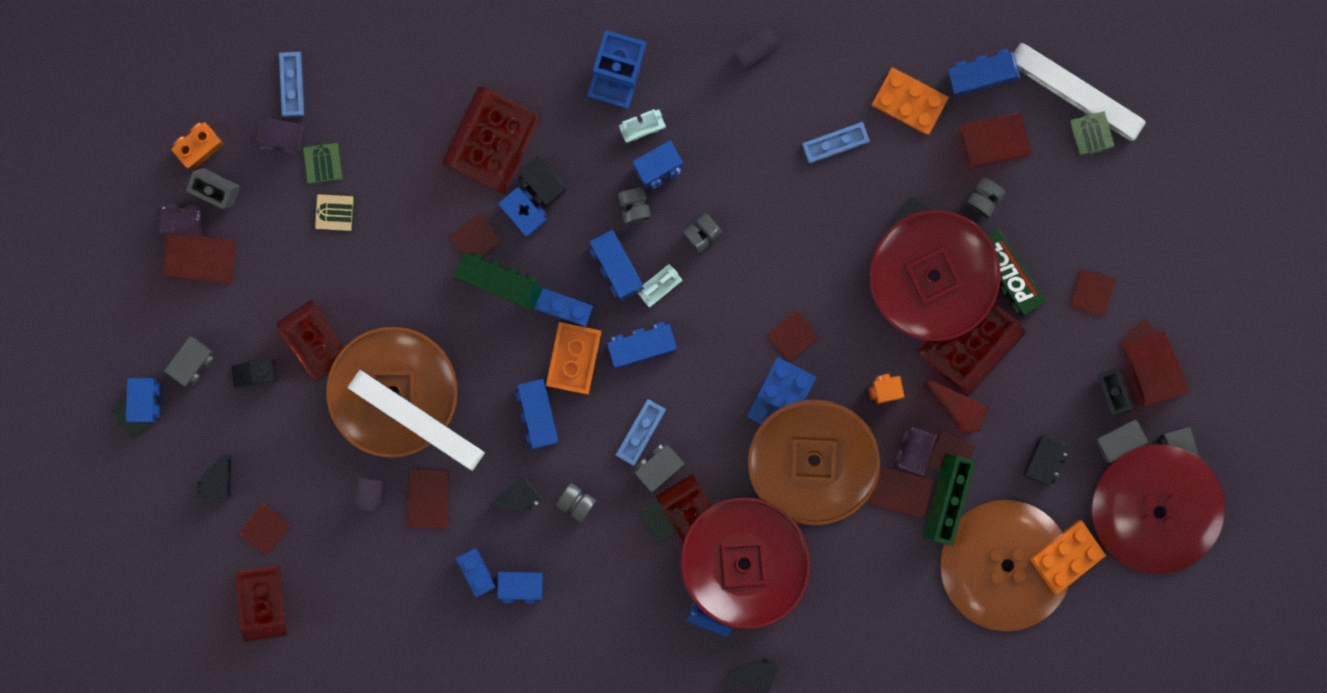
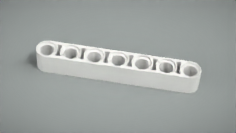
[1014,43,1146,141]
[347,369,485,471]

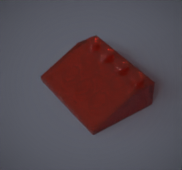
[441,86,541,194]
[916,303,1026,397]

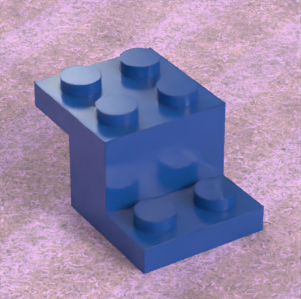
[587,30,647,109]
[747,357,816,424]

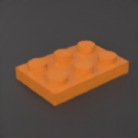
[871,67,949,136]
[546,322,602,395]
[1030,520,1106,595]

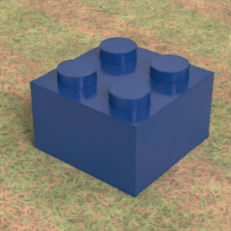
[632,140,683,190]

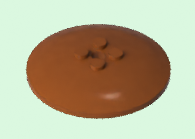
[326,327,458,458]
[748,400,880,525]
[940,500,1068,631]

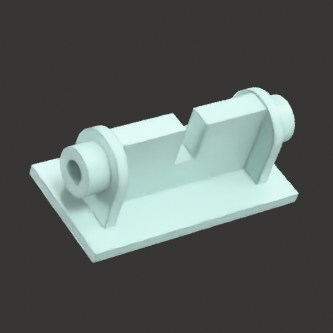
[619,109,666,143]
[638,264,683,308]

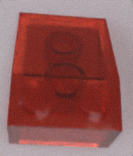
[958,113,1031,170]
[162,233,236,284]
[276,299,344,381]
[1123,332,1189,406]
[924,380,990,435]
[656,474,712,542]
[236,566,288,642]

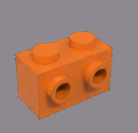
[171,122,225,172]
[868,374,904,405]

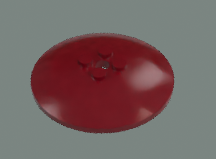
[870,210,1001,341]
[1092,444,1225,574]
[680,498,810,629]

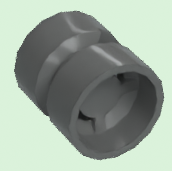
[966,177,1006,218]
[617,187,651,224]
[682,213,723,253]
[556,483,597,523]

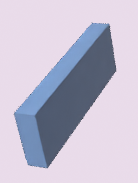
[279,52,304,118]
[801,122,870,164]
[615,399,666,466]

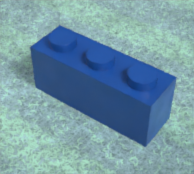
[948,49,1021,96]
[589,229,644,301]
[533,288,594,328]
[607,322,677,369]
[515,379,559,449]

